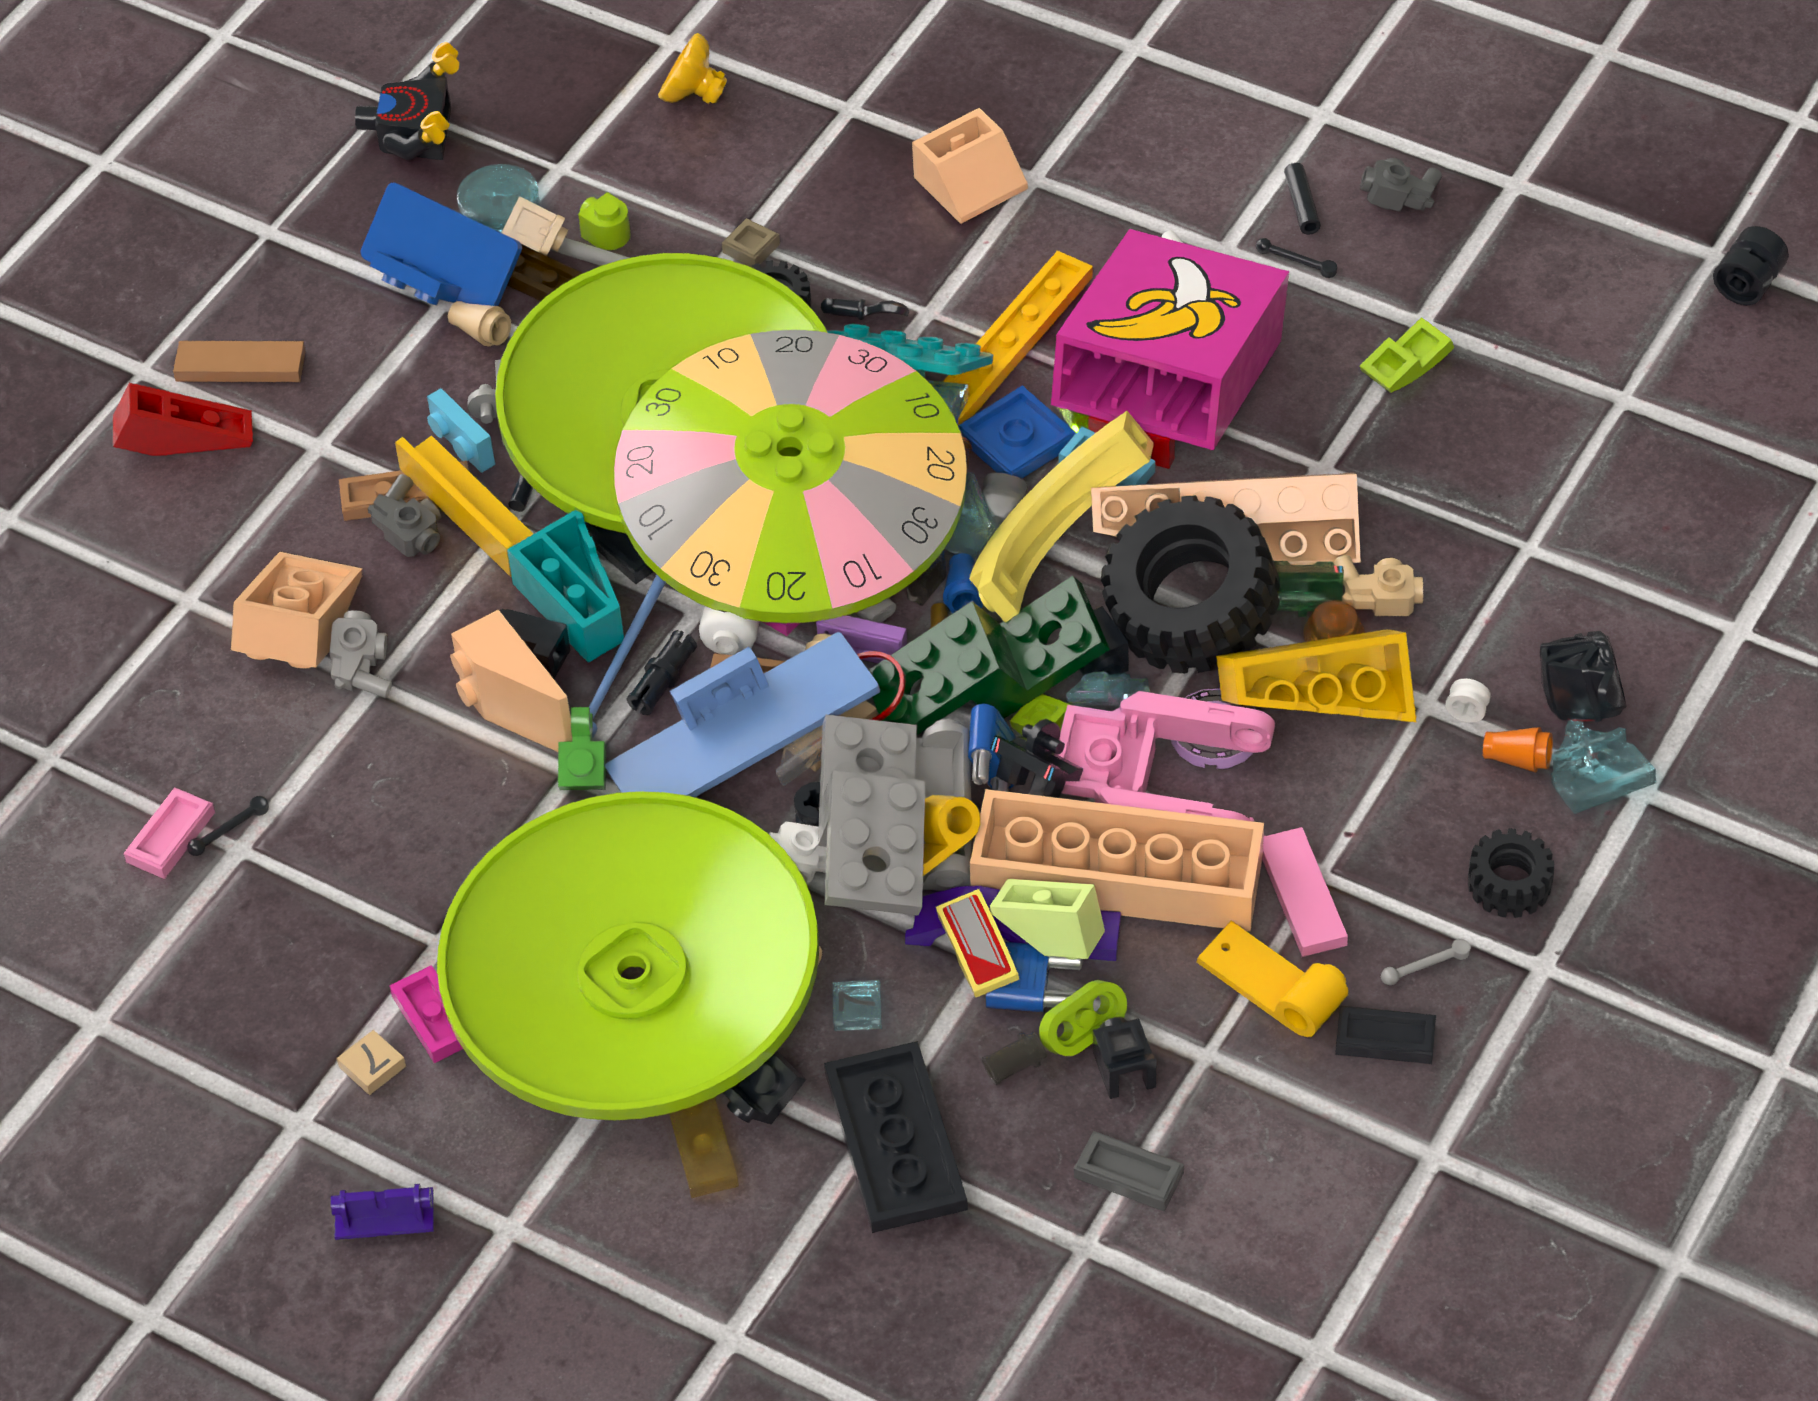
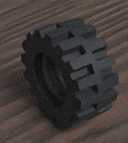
[1468,828,1554,918]

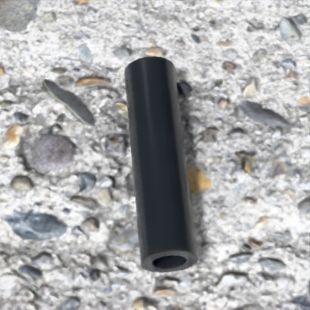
[1284,162,1321,235]

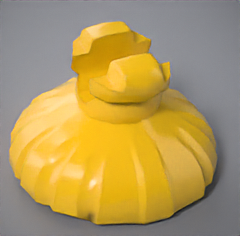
[658,33,727,104]

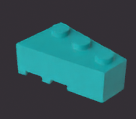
[507,510,624,663]

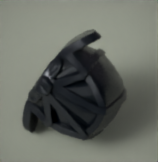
[1540,631,1627,722]

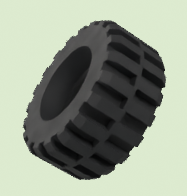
[1101,495,1280,674]

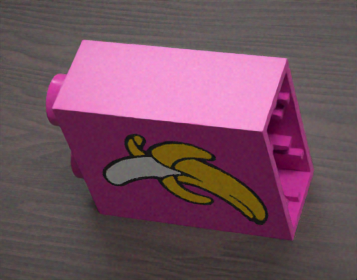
[1051,229,1289,450]

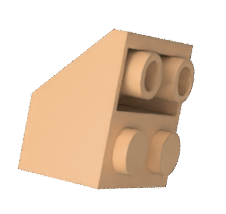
[912,108,1028,224]

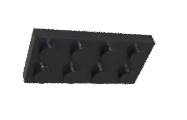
[824,1041,968,1233]

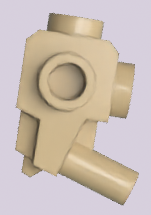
[1334,555,1423,616]

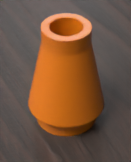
[1483,727,1553,773]

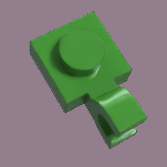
[558,707,606,790]

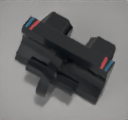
[990,719,1083,798]

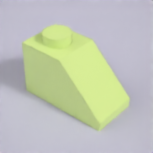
[990,879,1105,959]

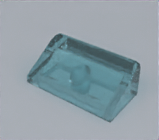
[945,472,996,558]

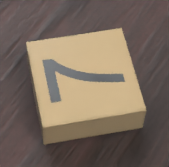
[337,1030,406,1095]

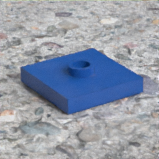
[958,385,1076,479]

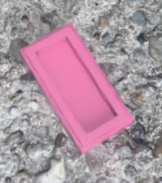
[124,788,215,879]

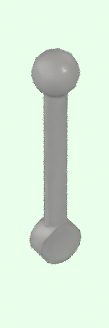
[1381,939,1471,986]

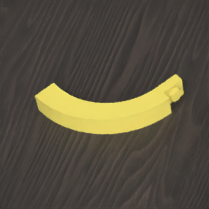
[969,411,1154,623]

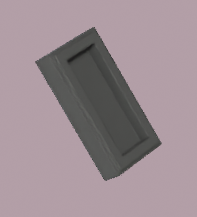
[1074,1131,1184,1212]

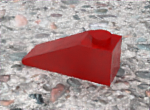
[113,382,253,456]

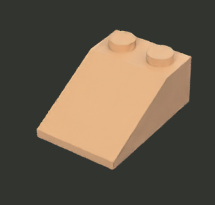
[231,552,362,669]
[450,610,572,752]

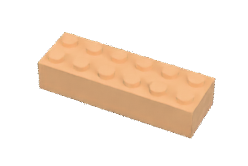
[970,789,1264,932]

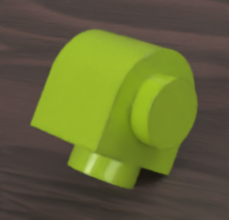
[578,192,631,250]

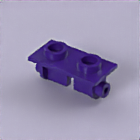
[331,1183,434,1240]

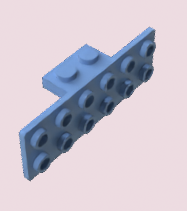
[605,632,880,798]

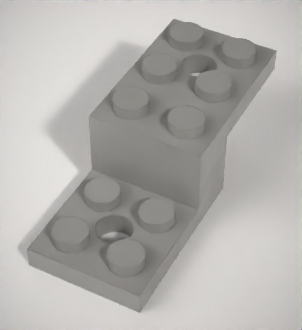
[818,714,925,915]

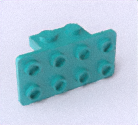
[827,324,993,378]

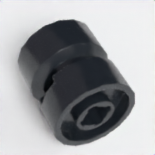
[1713,226,1789,306]

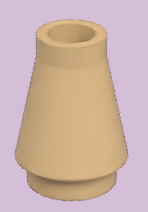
[448,301,511,347]

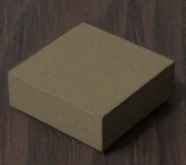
[722,218,780,267]

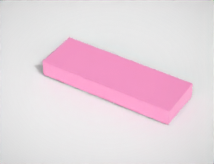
[1262,827,1348,957]

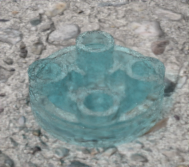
[457,164,540,232]

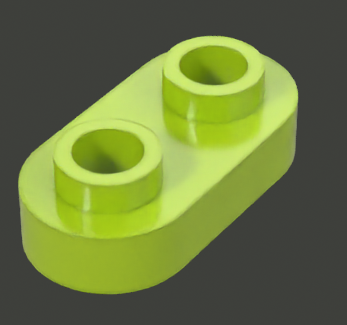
[1039,980,1127,1056]

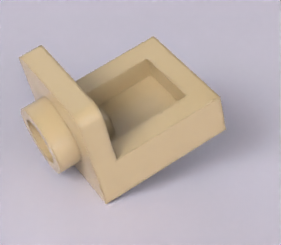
[501,196,568,256]

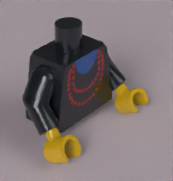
[355,42,459,161]

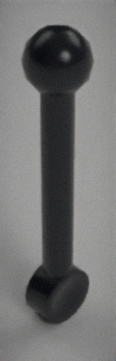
[1255,238,1337,278]
[187,796,269,856]

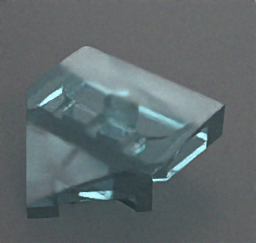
[1551,720,1656,814]

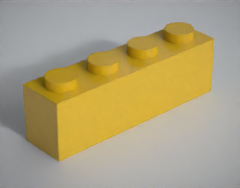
[1216,629,1417,723]

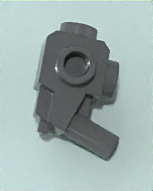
[1360,158,1442,212]
[368,474,441,557]

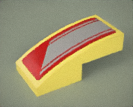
[936,889,1020,998]

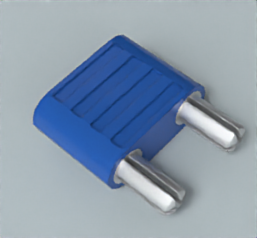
[968,704,1016,792]
[986,942,1083,1012]

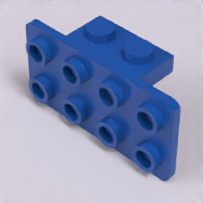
[361,183,522,306]

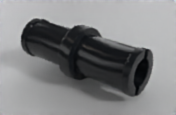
[626,630,697,715]

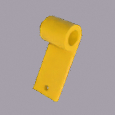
[923,795,980,876]
[1196,921,1348,1037]

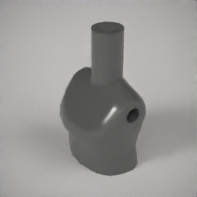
[974,473,1028,547]

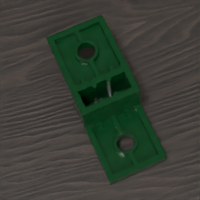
[868,576,1110,736]

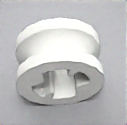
[1445,679,1491,723]

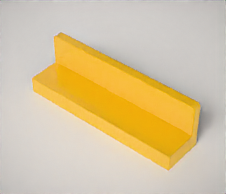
[395,435,533,577]

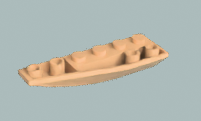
[1091,473,1361,567]

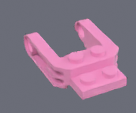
[1059,691,1275,822]

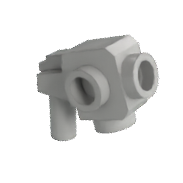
[329,611,392,698]

